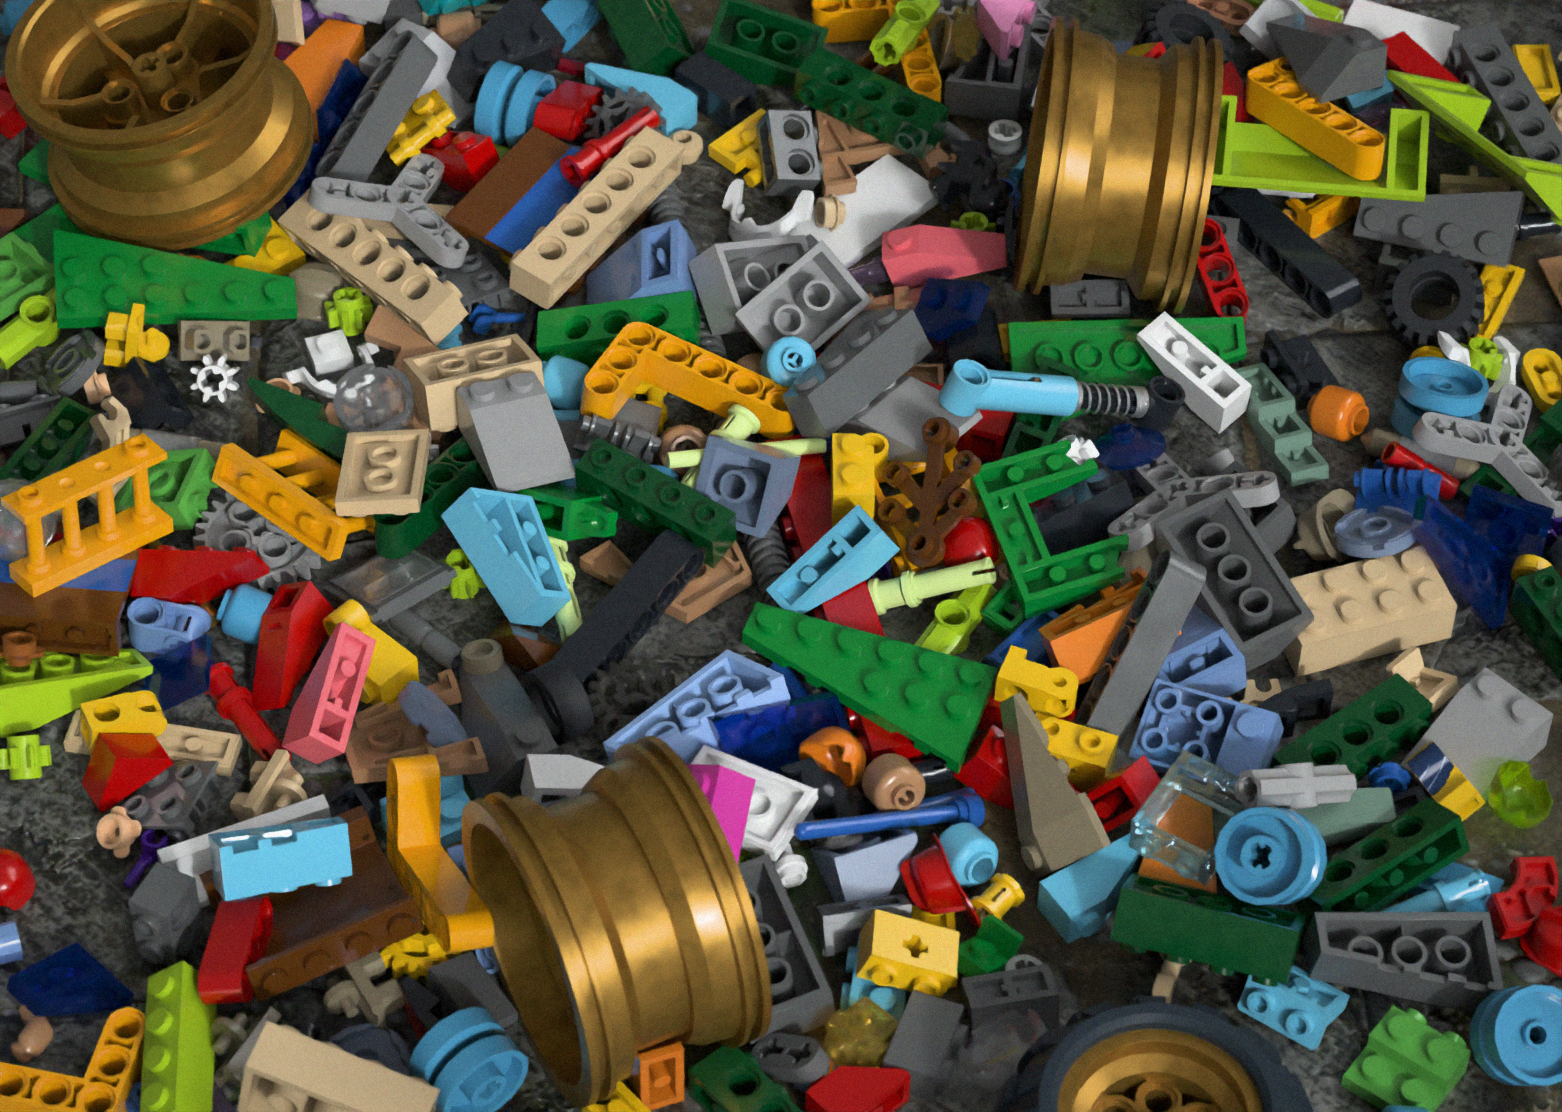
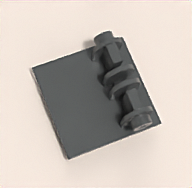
[431,252,512,323]
[573,398,661,465]
[123,761,219,845]

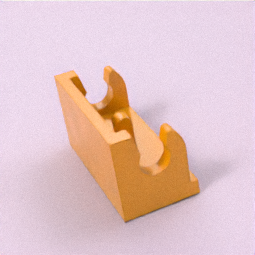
[1282,194,1361,240]

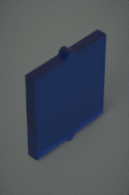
[142,634,214,712]

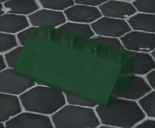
[594,0,697,79]
[1110,872,1306,987]

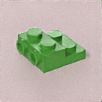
[0,232,55,321]
[114,448,219,531]
[1341,1005,1471,1112]

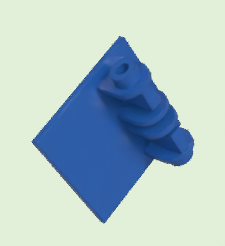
[1354,467,1442,543]

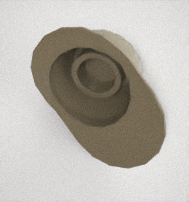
[927,12,971,72]
[283,262,349,322]
[1292,488,1356,563]

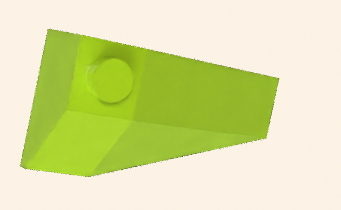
[0,649,153,738]

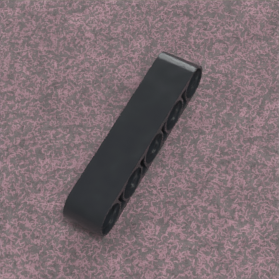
[1210,187,1362,319]
[551,529,705,698]

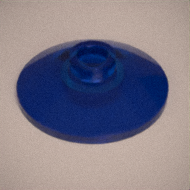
[1091,423,1166,470]

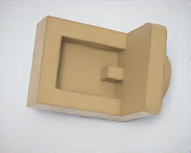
[1386,646,1460,713]

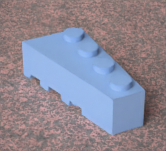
[603,649,796,764]

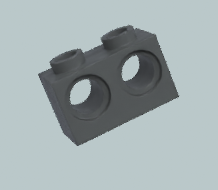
[756,110,823,196]
[128,862,204,967]

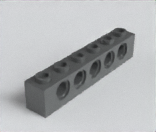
[1447,23,1562,207]

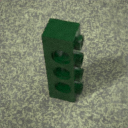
[792,46,950,160]
[0,396,98,531]
[575,437,736,569]
[1509,566,1562,681]
[1270,673,1433,783]
[1296,797,1470,924]
[688,1044,808,1112]

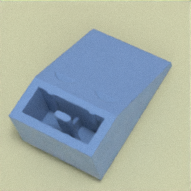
[587,219,697,305]
[1150,604,1247,698]
[1128,678,1284,803]

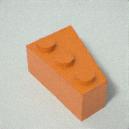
[1038,566,1182,685]

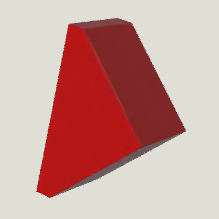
[82,733,174,813]

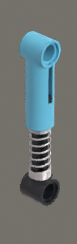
[938,359,1186,432]

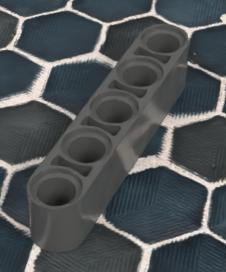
[315,30,438,182]
[1074,549,1207,749]

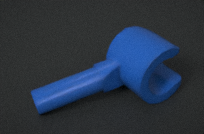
[469,304,526,335]

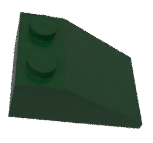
[704,0,829,85]

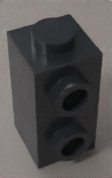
[675,50,756,130]
[940,292,1007,370]

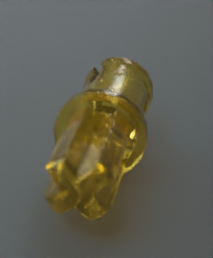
[951,5,980,62]

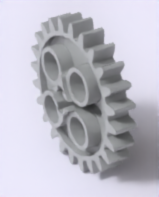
[193,492,322,592]

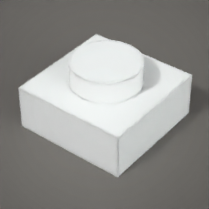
[305,329,354,376]

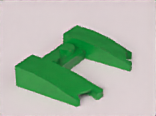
[970,440,1129,620]

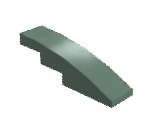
[1233,362,1329,487]
[1212,787,1397,847]

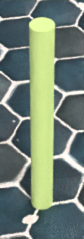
[665,438,826,469]

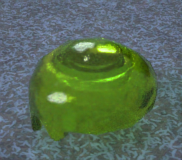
[1487,760,1553,829]

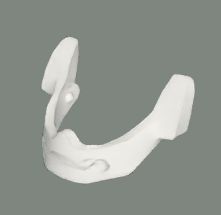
[722,179,814,242]
[1437,331,1521,406]
[281,342,380,400]

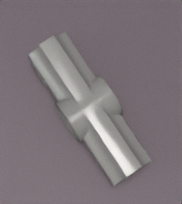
[1234,762,1357,810]

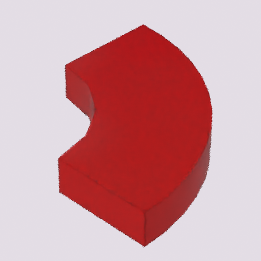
[1485,856,1559,940]

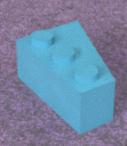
[441,487,572,627]
[208,816,353,901]

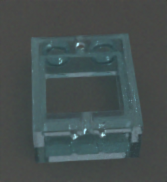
[1128,750,1246,886]

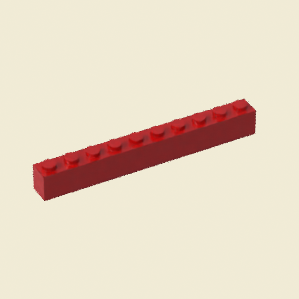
[766,434,922,766]

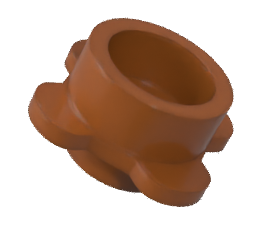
[0,631,45,667]

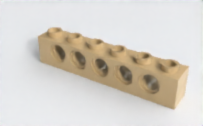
[508,126,684,310]
[277,189,469,346]

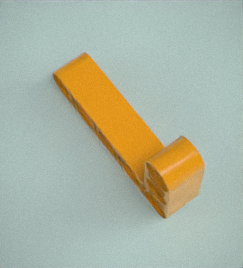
[812,0,941,103]
[1245,56,1385,181]
[580,322,796,439]
[386,753,494,954]
[0,1007,145,1112]

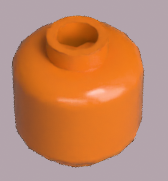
[1307,385,1369,442]

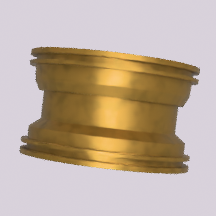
[5,0,314,251]
[1013,16,1224,314]
[461,736,772,1108]

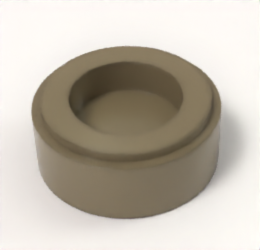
[460,639,504,675]

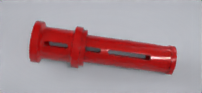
[559,106,660,188]
[197,662,292,761]

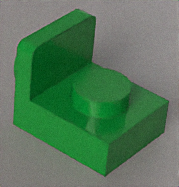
[957,914,1023,977]

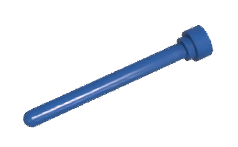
[794,793,985,840]

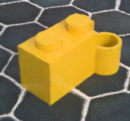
[831,433,889,528]
[323,599,420,706]

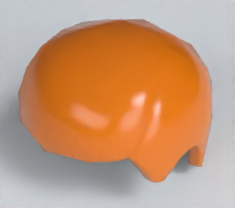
[798,726,866,788]

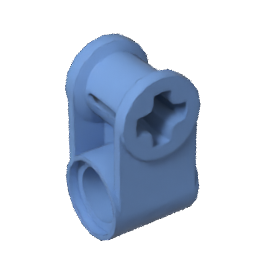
[127,597,212,661]

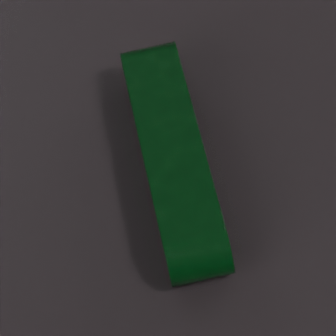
[373,436,491,559]

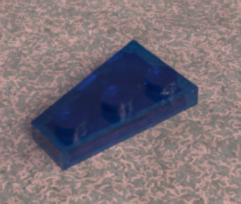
[1410,494,1513,630]
[707,691,851,773]

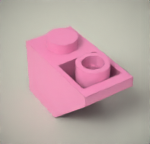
[977,0,1037,61]

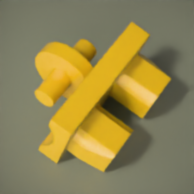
[104,303,170,368]

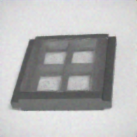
[324,548,457,623]

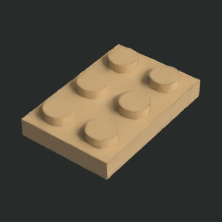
[335,429,431,517]

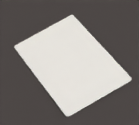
[1343,0,1460,66]

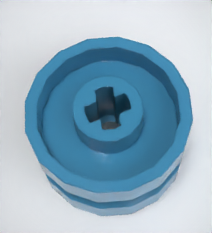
[474,60,556,149]
[1390,357,1489,442]
[1214,807,1327,905]
[1470,985,1562,1086]
[409,1007,529,1112]

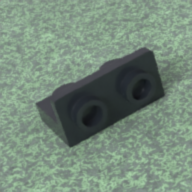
[1260,330,1341,411]

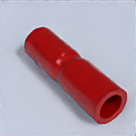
[1381,441,1459,500]

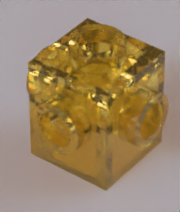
[823,996,899,1068]

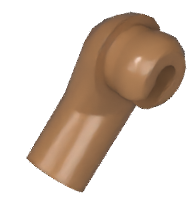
[11,1000,53,1063]

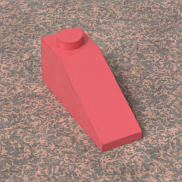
[882,224,1008,288]
[281,622,376,764]

